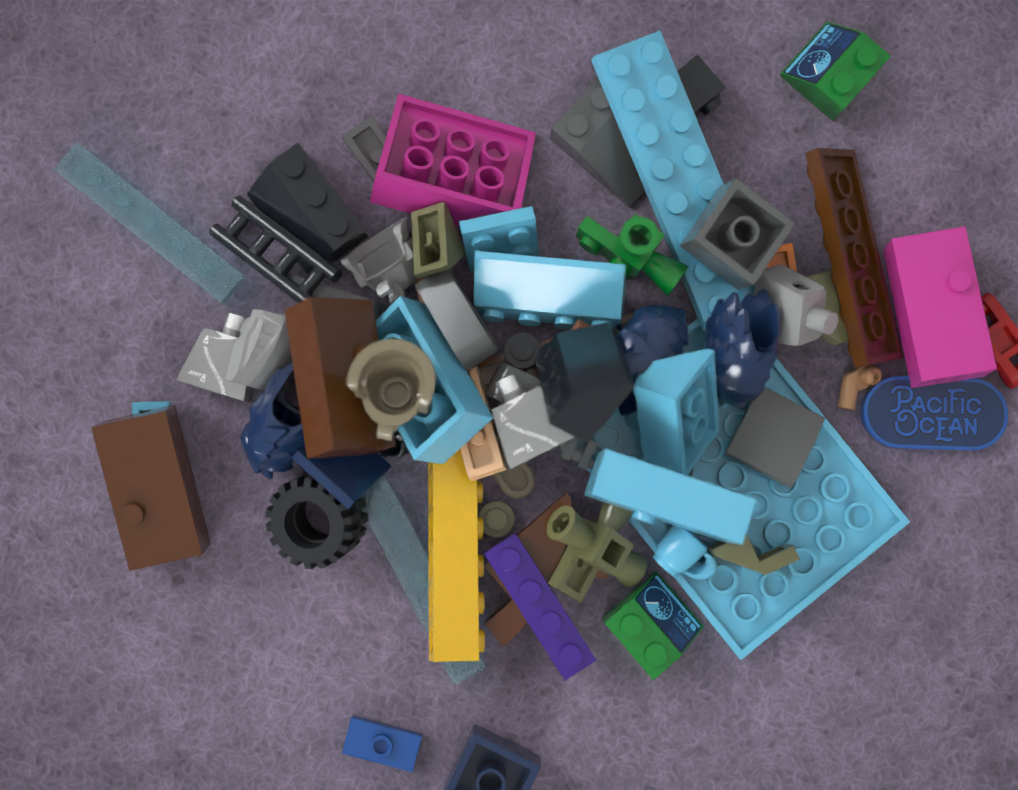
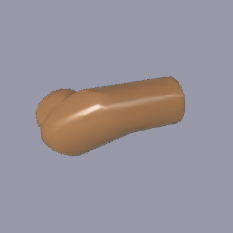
[837,365,882,410]

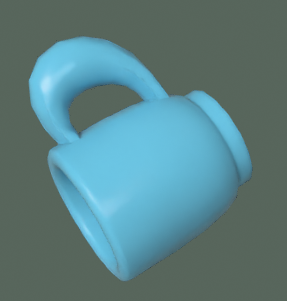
[653,526,718,580]

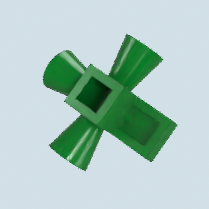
[575,214,689,297]

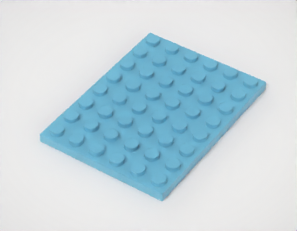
[577,318,910,660]

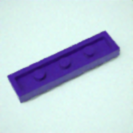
[484,533,596,681]

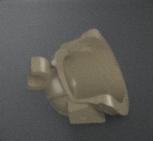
[347,339,435,441]

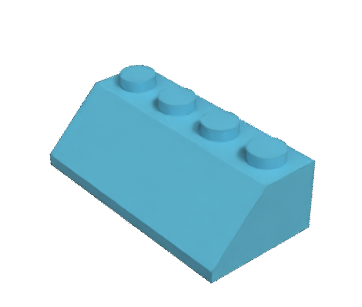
[474,251,626,330]

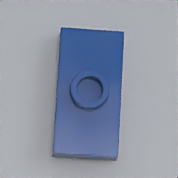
[342,715,423,772]

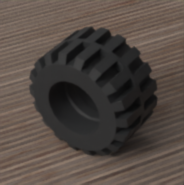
[265,472,368,569]

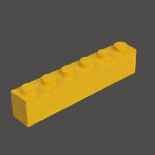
[428,449,485,662]

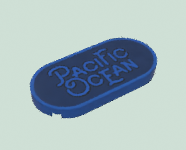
[860,376,1008,450]

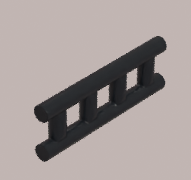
[209,196,342,303]

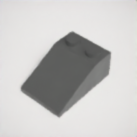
[550,76,645,208]

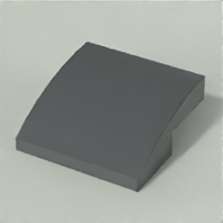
[724,386,825,488]

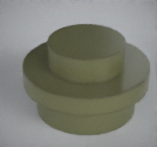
[479,501,515,537]

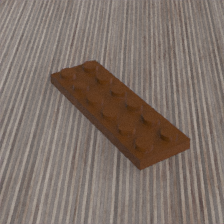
[805,148,903,368]

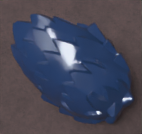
[705,289,781,408]
[618,304,688,416]
[240,362,305,480]

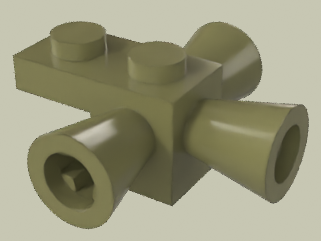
[546,502,647,603]

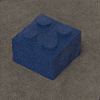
[443,724,541,790]

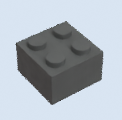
[680,178,796,290]

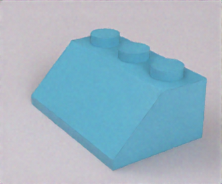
[633,348,720,476]

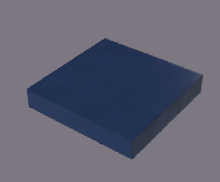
[292,445,392,509]

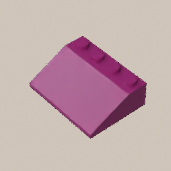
[370,93,536,227]

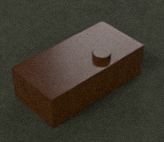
[285,297,396,459]
[91,405,211,571]

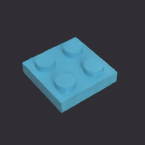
[459,206,539,272]

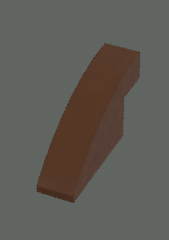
[484,492,572,647]

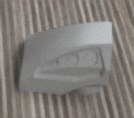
[225,309,294,395]

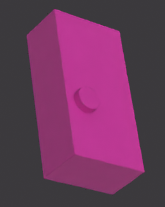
[883,226,997,388]

